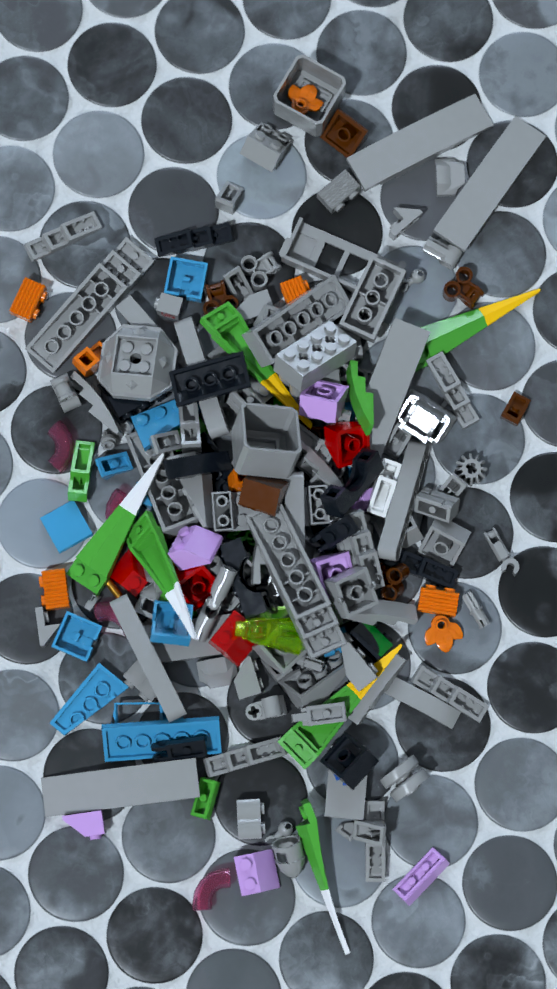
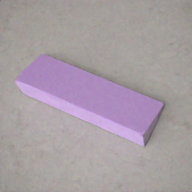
[392,847,450,906]

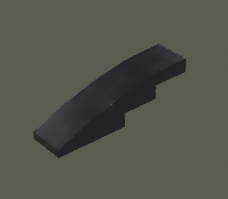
[154,222,235,257]
[163,451,232,480]
[379,550,459,589]

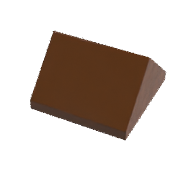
[320,108,368,158]
[238,475,289,517]

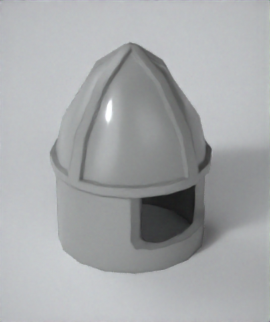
[134,583,162,619]
[272,835,306,878]

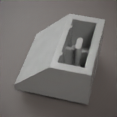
[240,122,293,172]

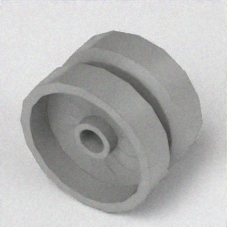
[379,755,430,802]

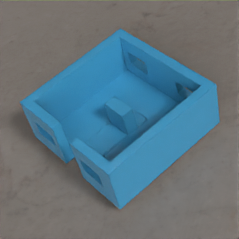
[164,257,208,303]
[150,600,193,646]
[51,611,103,663]

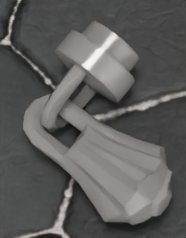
[100,420,134,450]

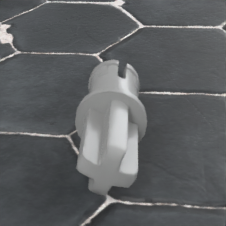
[462,591,491,629]
[295,653,324,672]

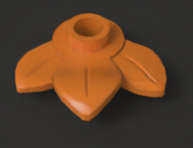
[288,84,323,115]
[424,615,463,653]

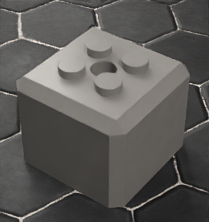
[273,54,346,137]
[231,402,302,479]

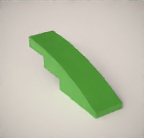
[346,360,374,436]

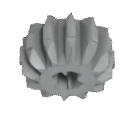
[454,453,487,486]

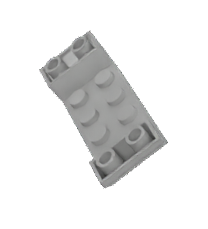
[211,484,331,532]

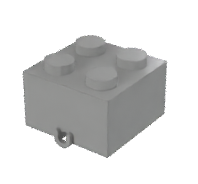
[324,566,379,619]

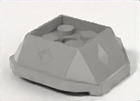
[97,324,179,402]

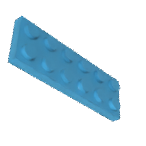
[102,716,222,762]

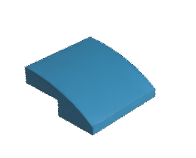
[40,501,93,554]

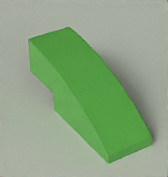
[68,440,95,502]

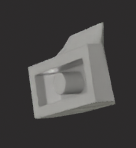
[434,158,465,197]
[196,656,238,689]

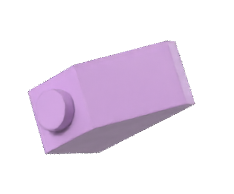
[62,810,106,840]

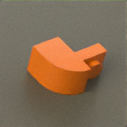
[72,341,102,377]

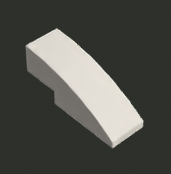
[366,458,402,518]

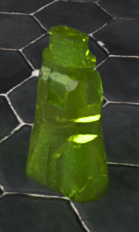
[234,618,302,655]

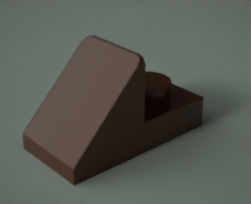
[500,391,531,426]

